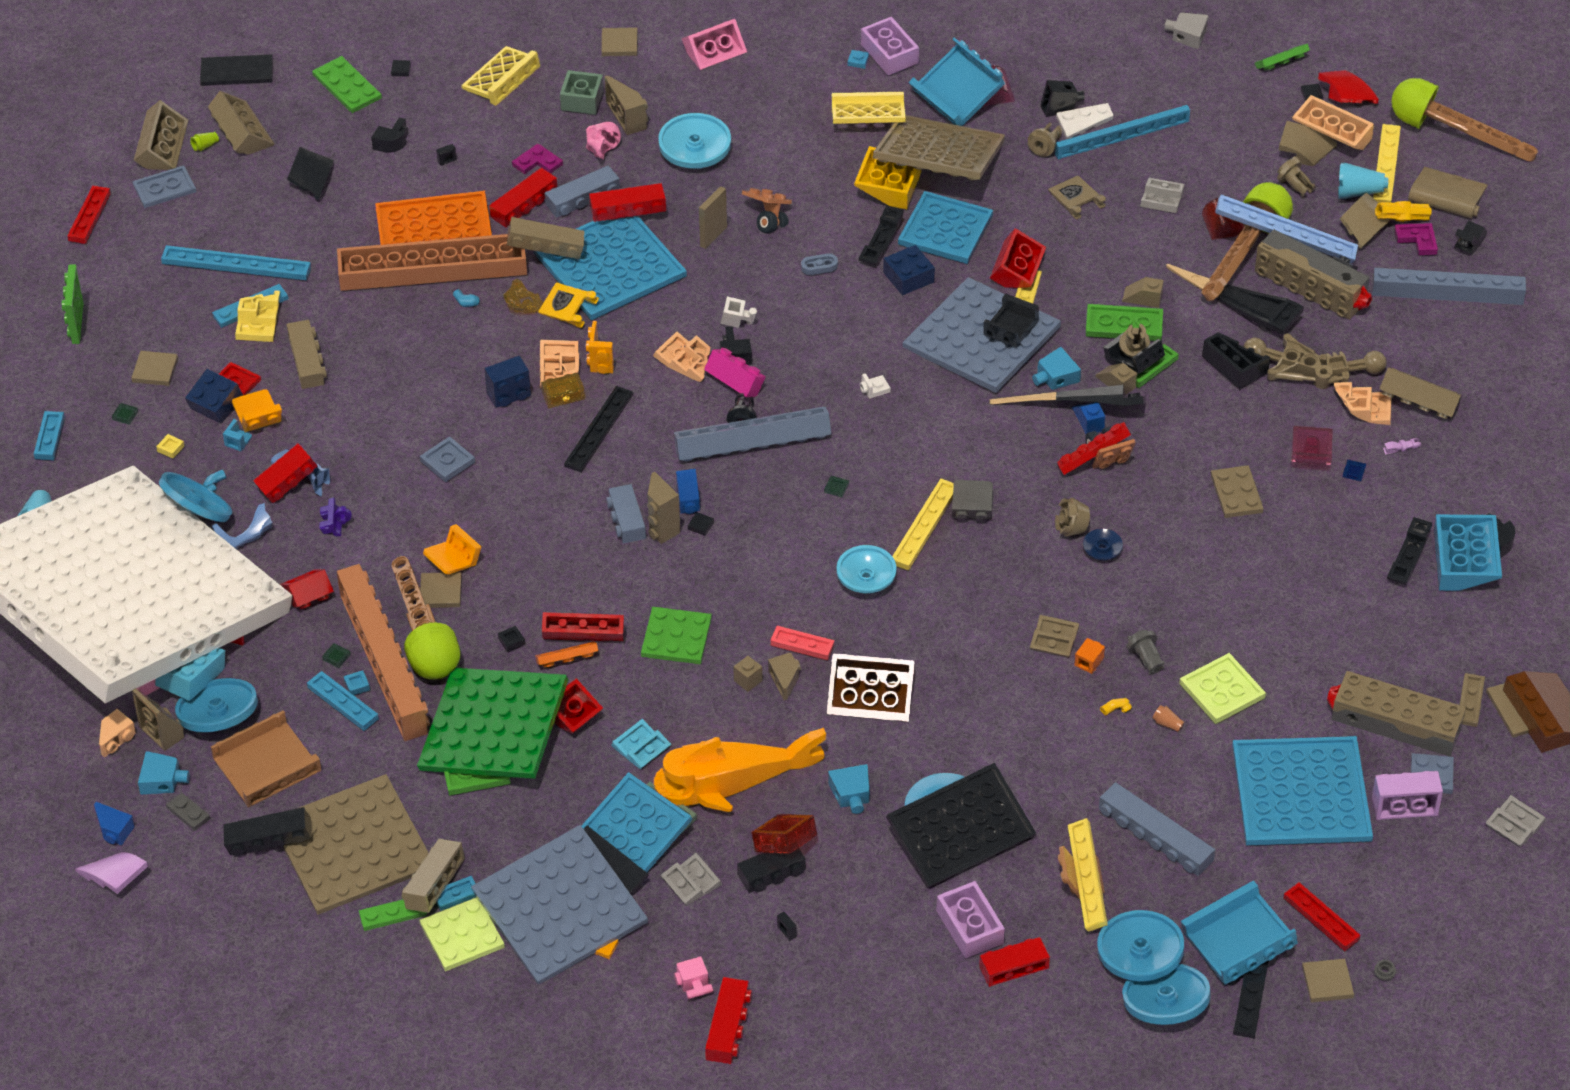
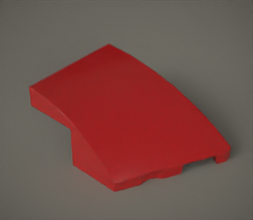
[1318,70,1379,104]

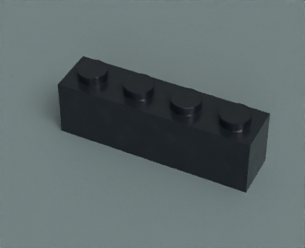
[223,807,312,856]

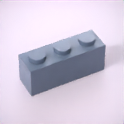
[606,484,646,543]

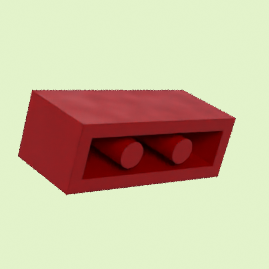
[253,443,318,503]
[979,937,1050,987]

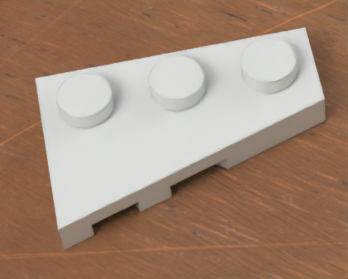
[1056,103,1113,140]

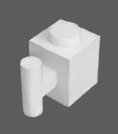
[721,297,757,328]

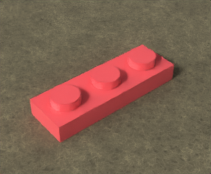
[770,626,834,660]

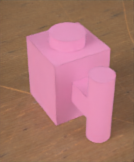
[674,957,713,999]

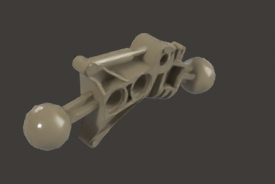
[1243,334,1387,389]

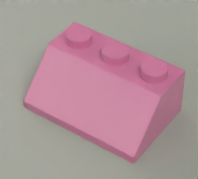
[681,19,747,70]

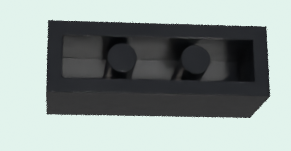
[737,840,806,893]

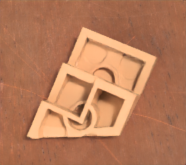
[653,332,711,382]
[540,340,579,388]
[1334,382,1392,425]

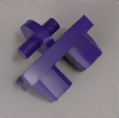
[319,497,352,536]

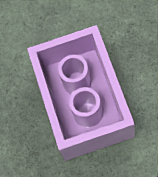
[861,17,919,76]
[1371,771,1443,820]
[936,881,1005,959]

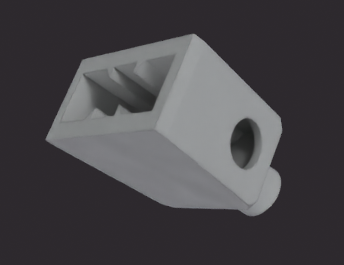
[1164,13,1208,49]

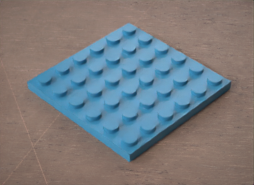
[533,216,687,320]
[1232,736,1373,845]

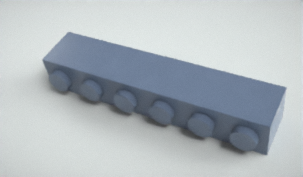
[1099,782,1215,876]

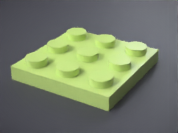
[1179,653,1266,724]
[420,897,505,971]

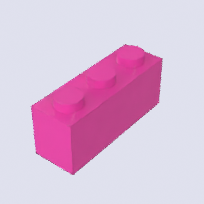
[704,348,766,397]

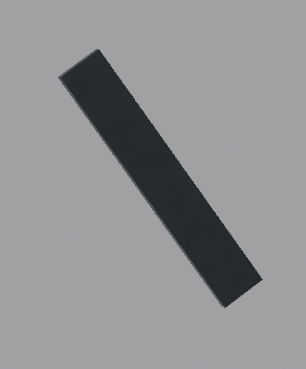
[564,386,633,473]

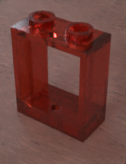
[751,814,817,854]

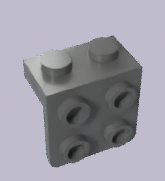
[952,480,993,520]

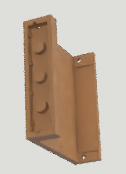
[211,710,321,808]

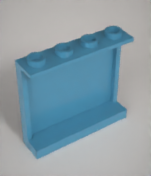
[909,38,1005,126]
[1181,880,1298,985]

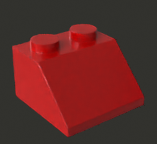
[279,569,334,609]
[554,678,603,734]

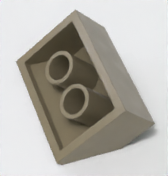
[647,472,680,544]

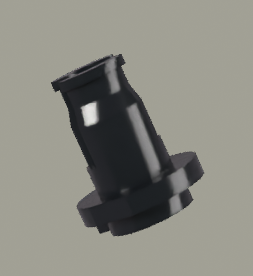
[726,393,757,423]

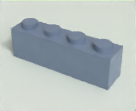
[545,166,620,218]

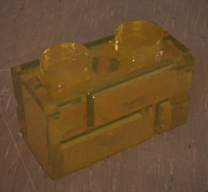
[541,373,585,409]

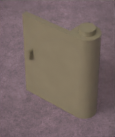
[1408,167,1488,219]

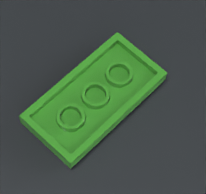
[312,56,382,113]
[1086,304,1163,341]

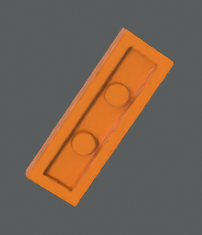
[535,642,598,667]

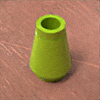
[190,132,219,151]

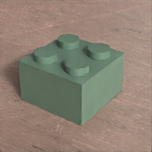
[560,70,604,115]

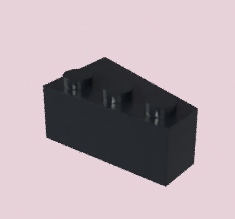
[1202,332,1271,389]

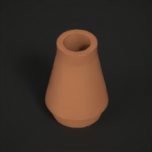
[1152,705,1184,732]

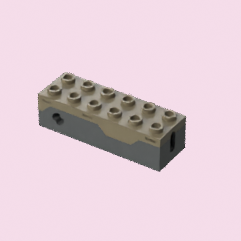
[1255,229,1372,320]
[1327,671,1466,757]

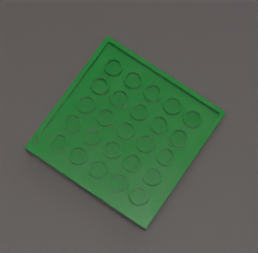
[417,668,568,779]

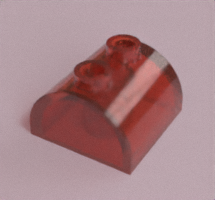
[1202,198,1246,240]

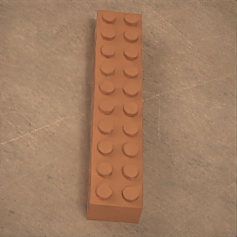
[337,234,527,291]
[337,564,430,742]

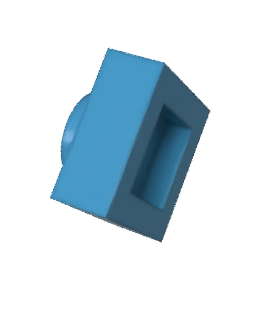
[847,50,869,69]
[344,670,370,695]

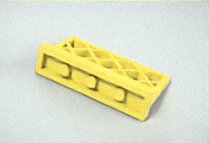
[461,46,540,106]
[832,92,905,124]

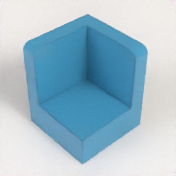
[223,419,252,452]

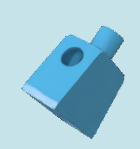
[1032,347,1081,390]
[138,751,190,795]
[828,764,869,814]

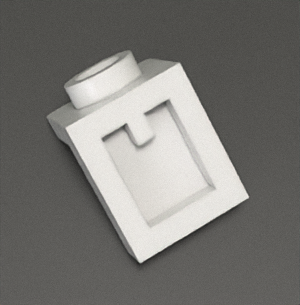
[860,373,890,399]

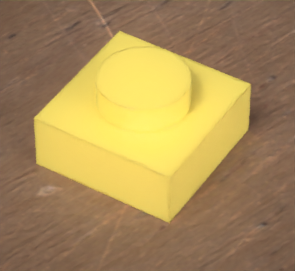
[156,434,184,459]

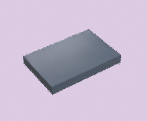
[132,166,196,208]

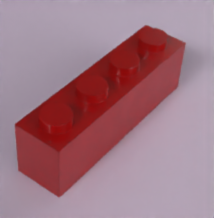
[489,167,558,228]
[589,183,666,222]
[542,612,624,641]
[705,977,752,1064]

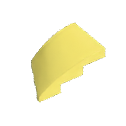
[235,291,280,342]

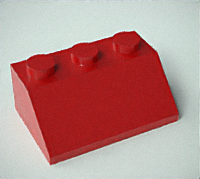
[990,228,1046,288]

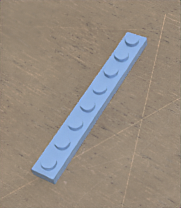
[1215,195,1358,263]

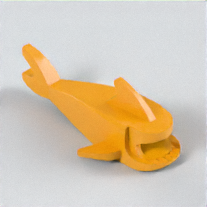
[654,728,826,812]

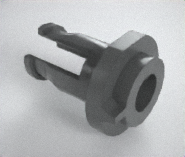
[1126,630,1165,675]

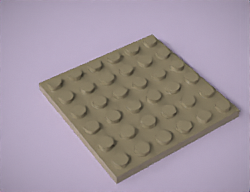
[873,115,1005,180]
[283,774,429,915]

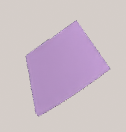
[75,852,148,894]

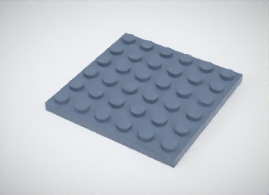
[903,277,1061,393]
[471,825,648,985]

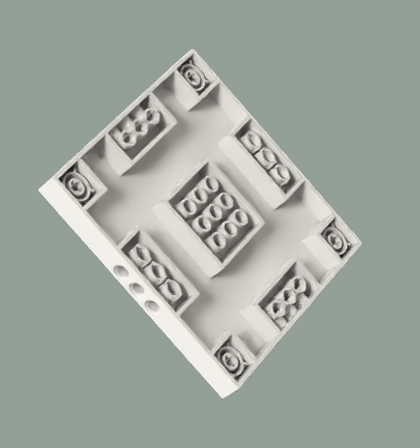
[0,466,292,703]

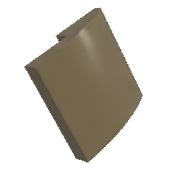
[1030,615,1079,658]

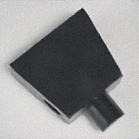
[1040,80,1085,117]

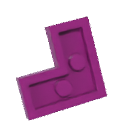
[512,143,563,174]
[1394,223,1438,255]

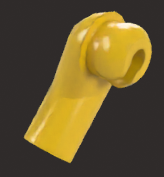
[1100,698,1132,716]

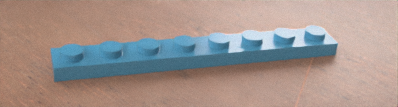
[1055,105,1190,159]
[161,245,311,280]

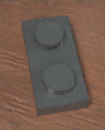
[166,793,210,831]

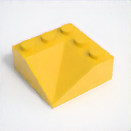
[854,146,921,209]

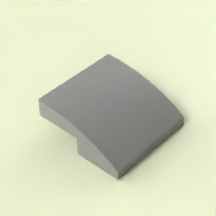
[1140,178,1185,213]
[1485,795,1546,847]
[661,853,722,905]

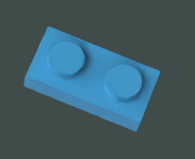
[436,876,476,911]

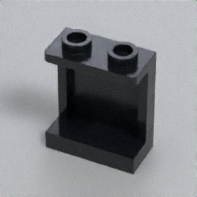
[983,293,1039,347]
[1103,333,1165,374]

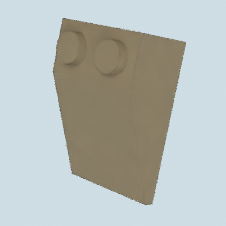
[605,75,648,135]
[132,688,184,751]

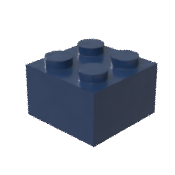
[883,245,935,296]
[484,355,531,408]
[185,369,243,424]

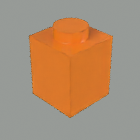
[1074,638,1105,674]

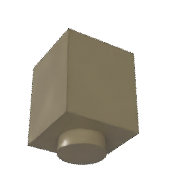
[733,656,763,692]

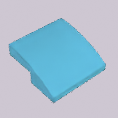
[611,719,671,769]

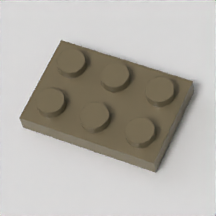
[1210,465,1263,518]

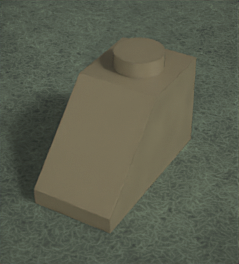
[1122,277,1164,308]
[1095,363,1137,394]
[768,652,801,700]

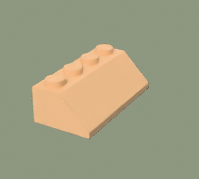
[1292,95,1374,150]

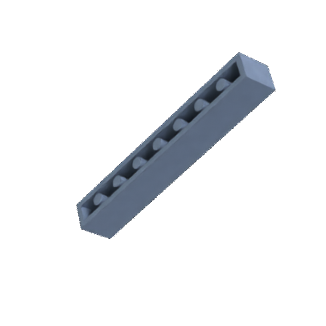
[1372,268,1526,305]
[674,406,831,461]

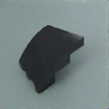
[287,147,334,200]

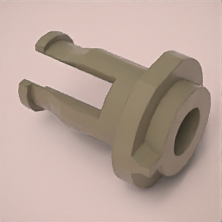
[1028,123,1062,157]
[1277,156,1316,198]
[1119,323,1150,358]

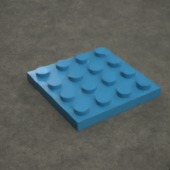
[898,191,993,264]
[582,772,693,872]

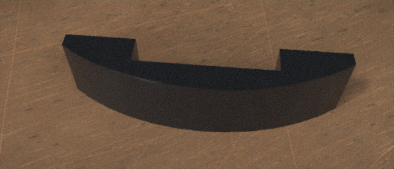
[858,205,904,266]
[1387,517,1432,585]

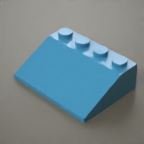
[1434,514,1502,591]

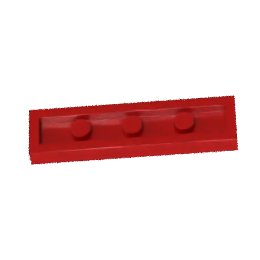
[67,186,111,244]
[1057,422,1131,475]
[1283,882,1361,951]

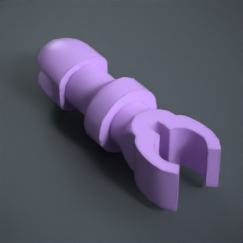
[1383,438,1421,455]

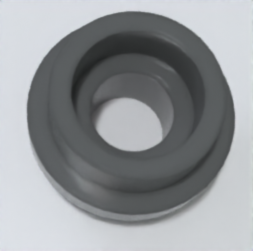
[1374,959,1396,981]

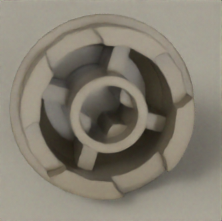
[1055,498,1090,537]

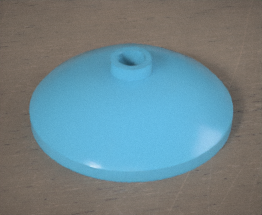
[837,545,896,593]

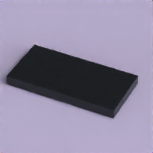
[200,54,273,86]
[584,825,649,896]

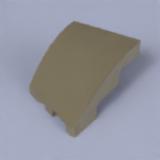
[1279,121,1337,166]
[1340,192,1392,249]

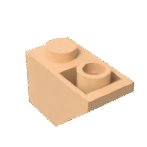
[99,709,136,757]

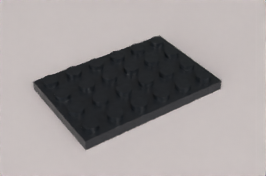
[886,762,1037,889]

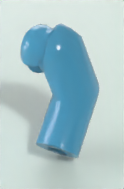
[453,289,480,307]
[203,470,226,491]

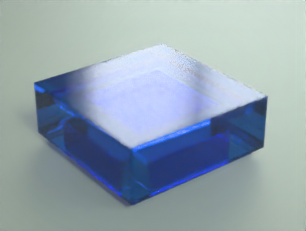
[1342,459,1366,482]

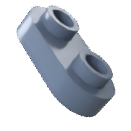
[801,254,838,275]

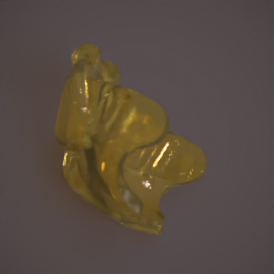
[503,279,543,314]

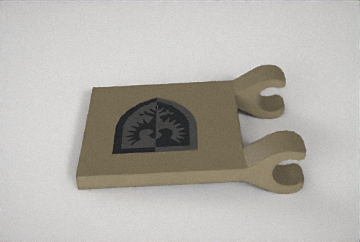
[1048,176,1106,220]

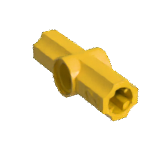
[1375,201,1432,222]

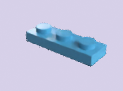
[34,411,65,460]

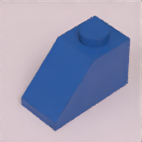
[1072,402,1105,434]
[676,469,700,514]
[94,802,135,846]

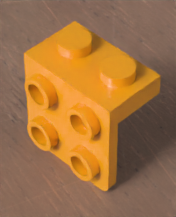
[586,321,614,374]
[232,389,282,432]
[423,524,481,574]

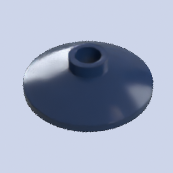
[1083,529,1123,560]

